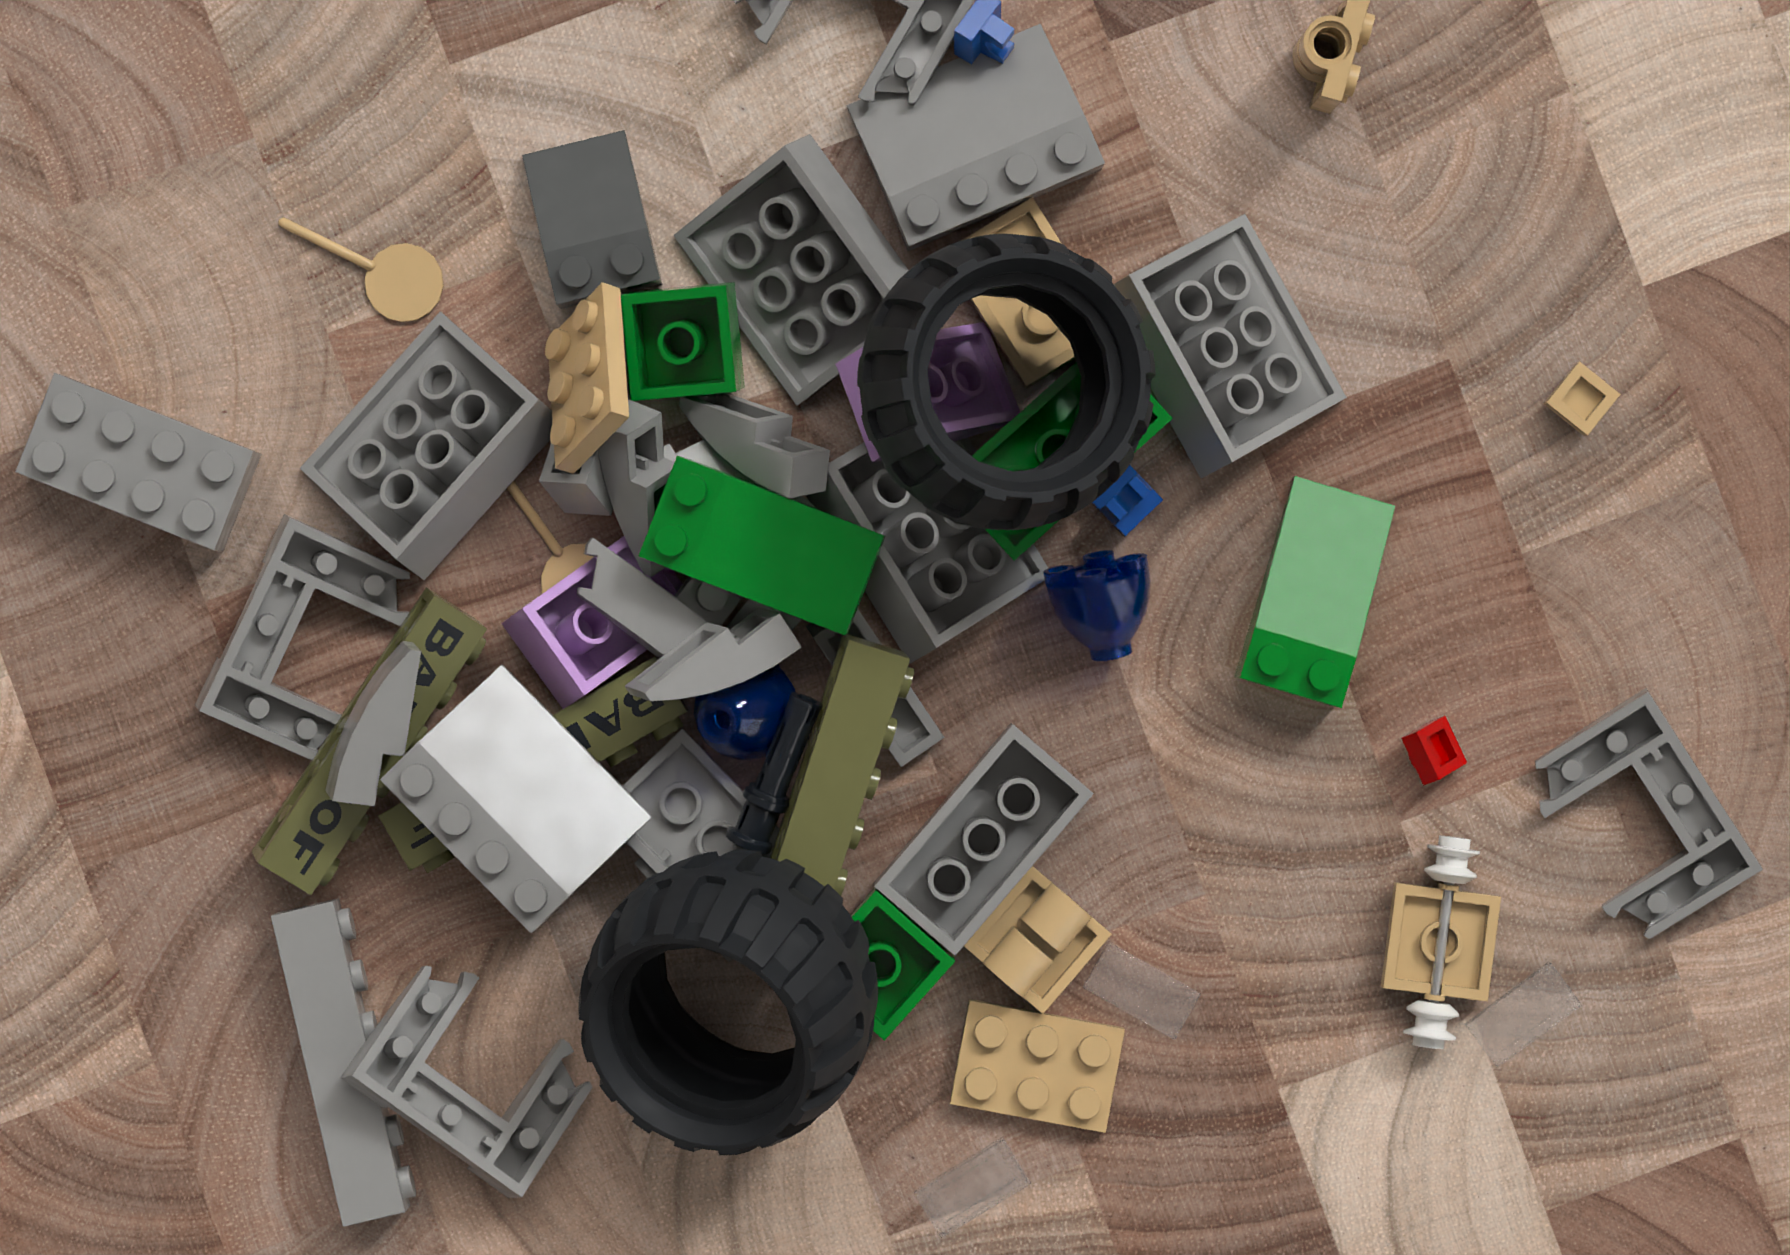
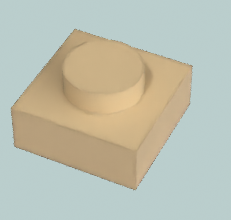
[1543,361,1621,436]

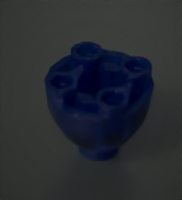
[1043,550,1151,661]
[693,664,796,761]

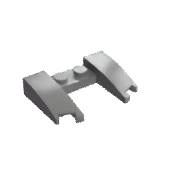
[733,0,976,105]
[577,431,814,659]
[195,514,410,760]
[1535,688,1763,939]
[340,966,593,1198]

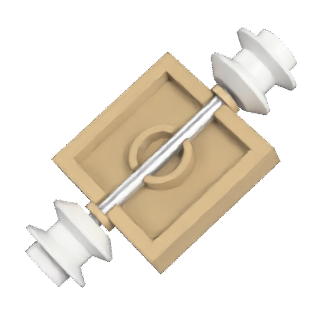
[1381,835,1501,1049]

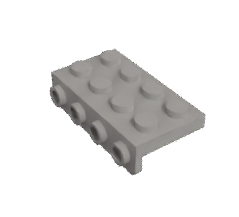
[623,728,779,962]

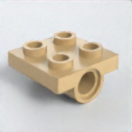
[1292,0,1375,114]
[964,866,1112,1014]

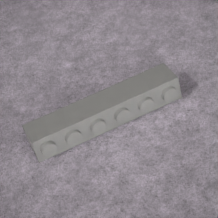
[271,898,416,1227]

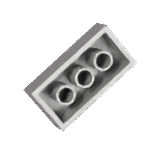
[15,373,262,552]
[874,723,1094,956]

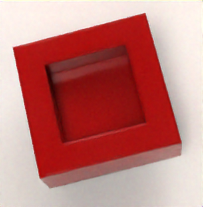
[1401,715,1467,786]

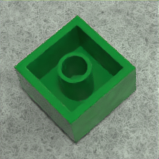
[621,282,745,401]
[850,887,955,1041]

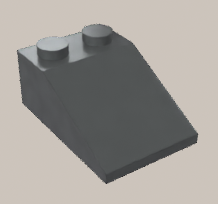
[522,130,663,309]

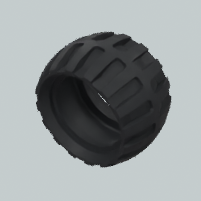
[857,234,1156,530]
[578,849,878,1155]

